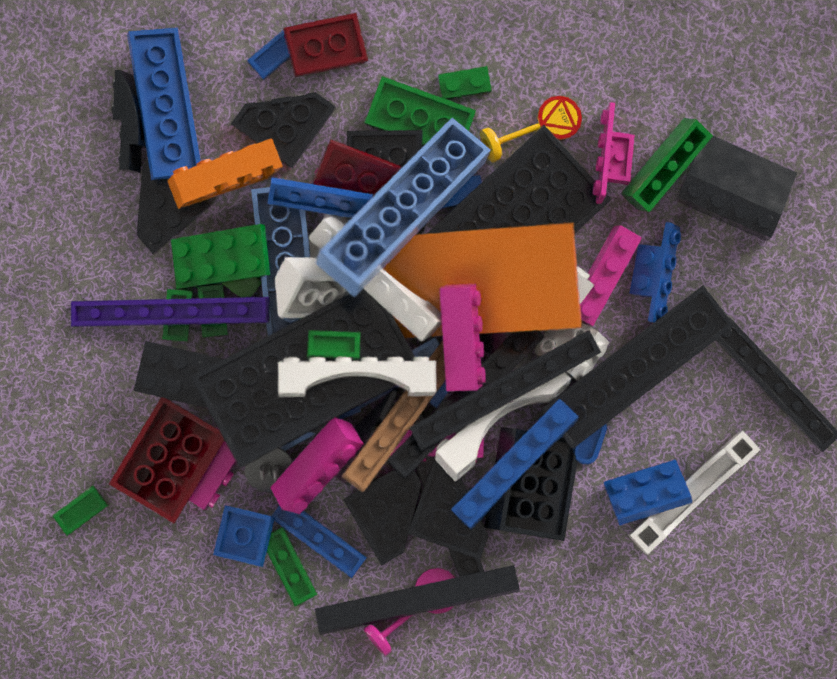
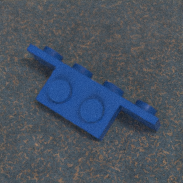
[630,222,681,323]

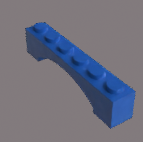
[451,399,578,529]

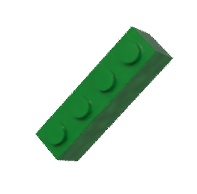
[620,118,713,212]

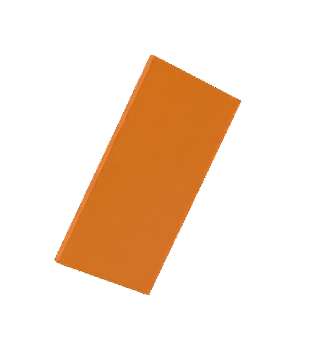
[383,223,582,338]

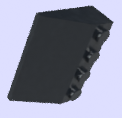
[675,136,797,241]
[484,427,580,541]

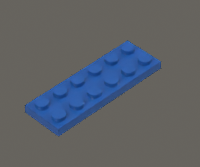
[127,28,201,180]

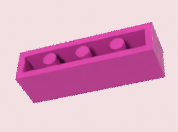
[580,225,642,326]
[440,284,486,391]
[270,418,363,514]
[189,441,236,510]

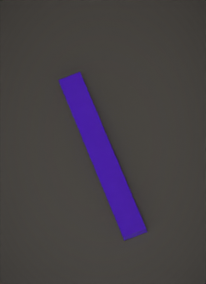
[71,297,270,327]

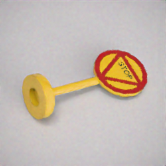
[479,95,582,163]

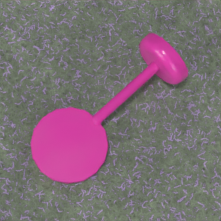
[363,568,455,657]

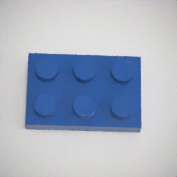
[603,459,693,526]

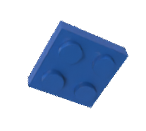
[213,505,275,567]

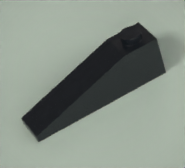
[335,387,399,486]

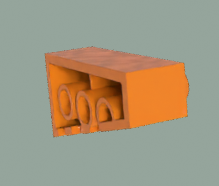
[167,138,283,209]

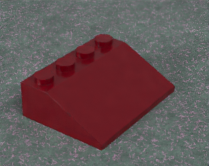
[109,398,224,524]

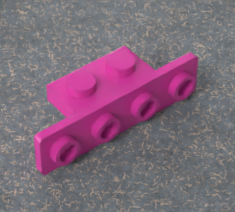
[593,102,635,204]

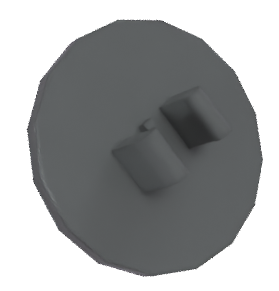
[244,448,294,493]

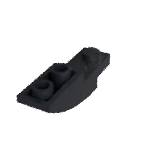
[111,70,146,173]

